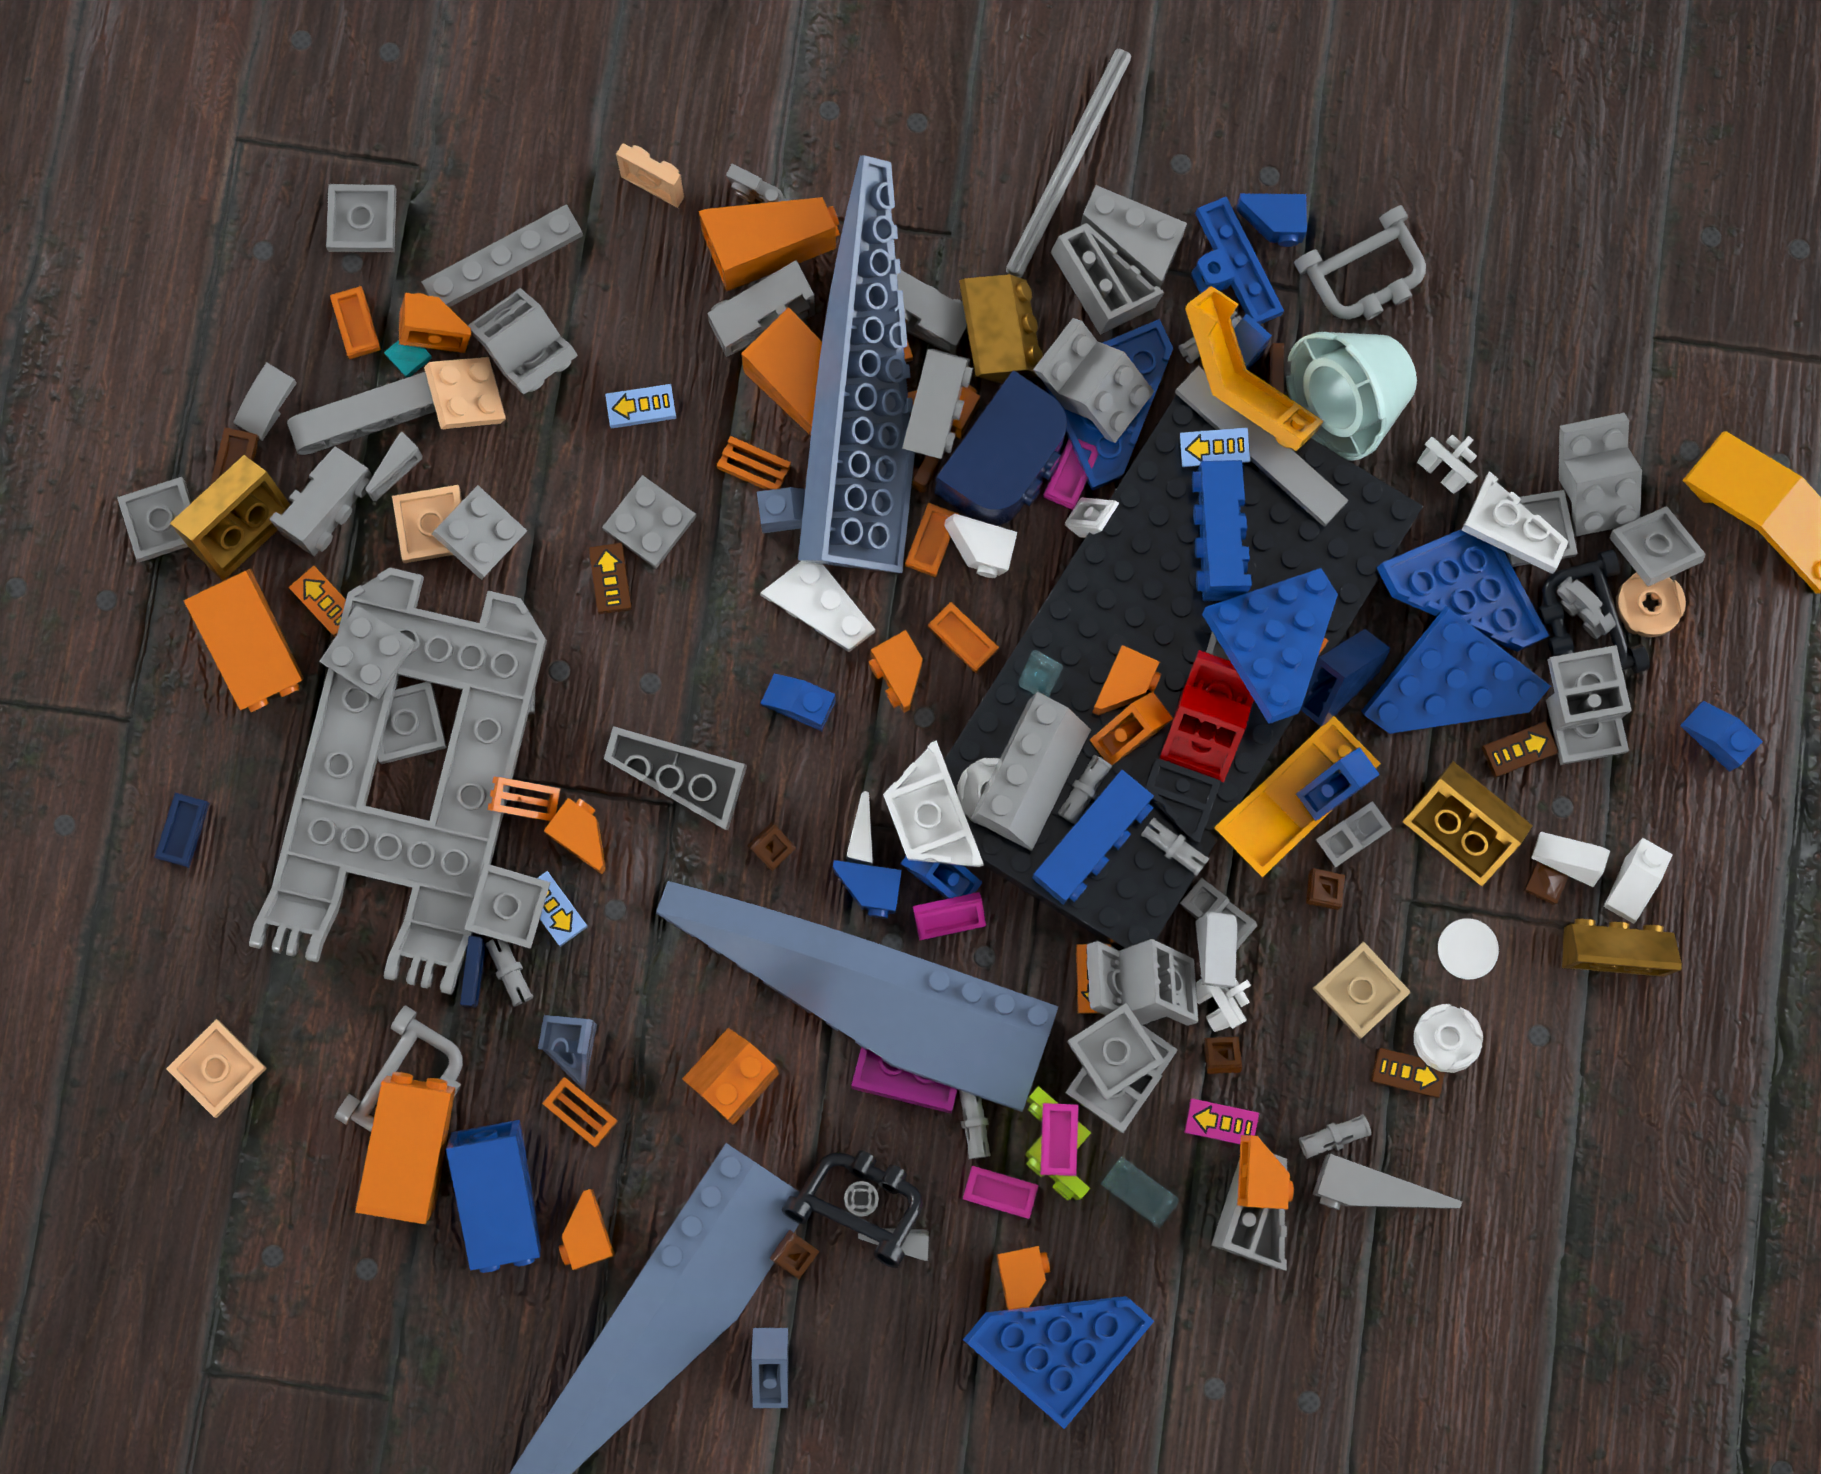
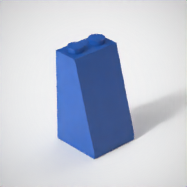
[446,1120,541,1273]

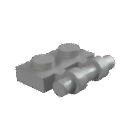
[726,164,787,203]

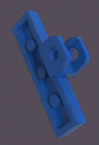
[1191,197,1284,325]

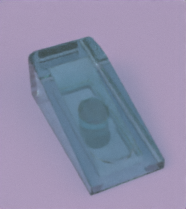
[1019,650,1063,697]
[1101,1156,1179,1228]

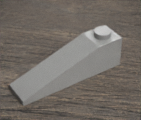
[1313,1154,1462,1210]

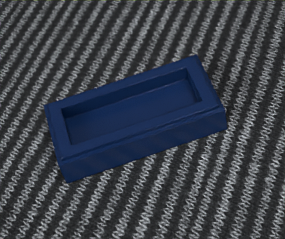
[154,793,210,868]
[460,936,486,1009]

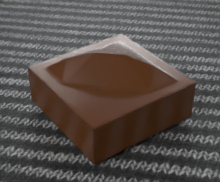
[913,455,940,493]
[747,822,796,871]
[1523,861,1569,905]
[1306,868,1345,910]
[1203,1037,1242,1074]
[770,1230,819,1280]

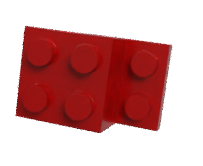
[1159,650,1254,783]

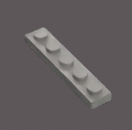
[421,204,583,307]

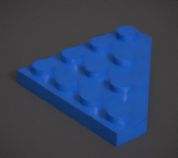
[1042,319,1173,491]
[1376,529,1549,652]
[1202,568,1338,724]
[1361,606,1551,734]
[963,1296,1154,1429]

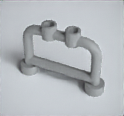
[1294,205,1426,320]
[334,1005,463,1132]

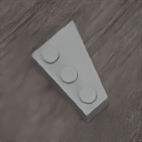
[1081,185,1187,288]
[1051,223,1164,335]
[708,260,815,357]
[902,349,973,459]
[270,446,373,557]
[1211,1154,1287,1271]

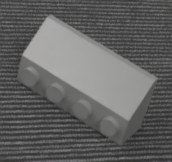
[971,692,1091,851]

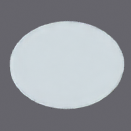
[1438,919,1499,979]

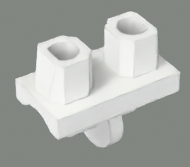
[1417,435,1478,494]
[1196,978,1251,1032]

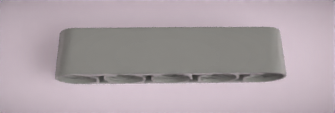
[287,372,436,455]

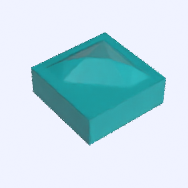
[384,340,432,378]

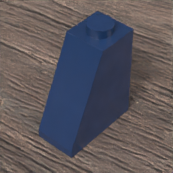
[1300,629,1391,727]

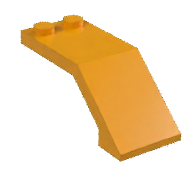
[1185,286,1323,451]
[1683,431,1821,594]
[1214,716,1381,877]

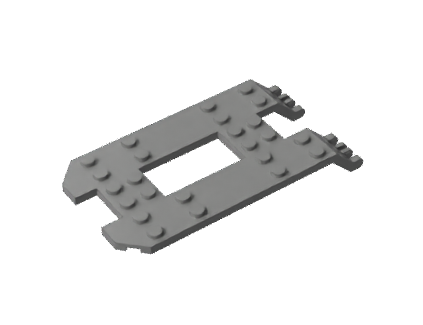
[249,568,547,994]

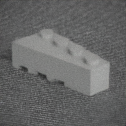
[897,270,968,355]
[604,726,747,830]

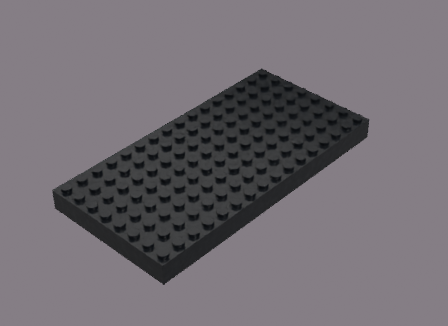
[944,367,1423,951]

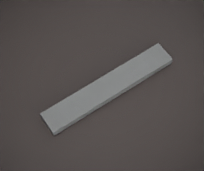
[1175,366,1349,527]

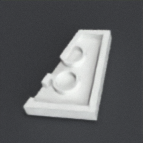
[1462,471,1569,574]
[760,561,875,652]

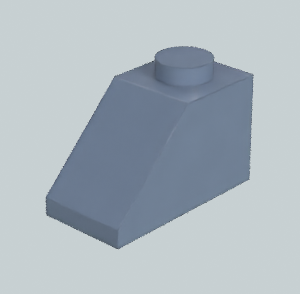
[757,487,805,533]
[752,1328,788,1408]

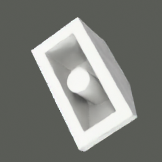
[944,513,1017,578]
[1604,838,1673,924]

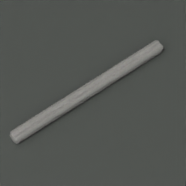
[1006,49,1131,278]

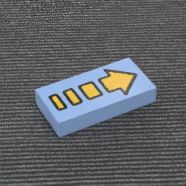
[605,384,677,429]
[1180,428,1250,467]
[537,871,588,947]

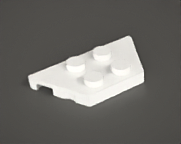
[883,741,984,867]

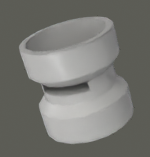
[844,1181,879,1217]

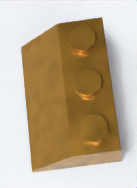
[959,274,1043,384]
[170,455,291,581]
[1403,761,1533,886]
[1562,919,1682,977]

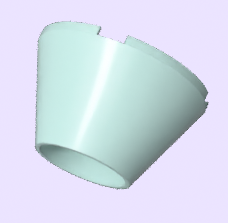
[1286,332,1417,461]

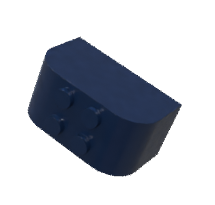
[935,370,1067,525]

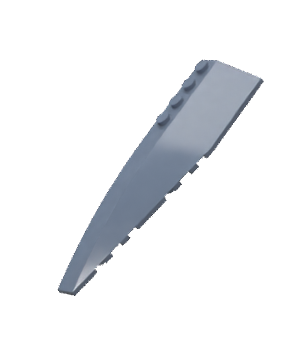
[798,155,915,573]
[656,881,1058,1112]
[510,1143,800,1474]

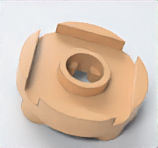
[1616,572,1686,637]

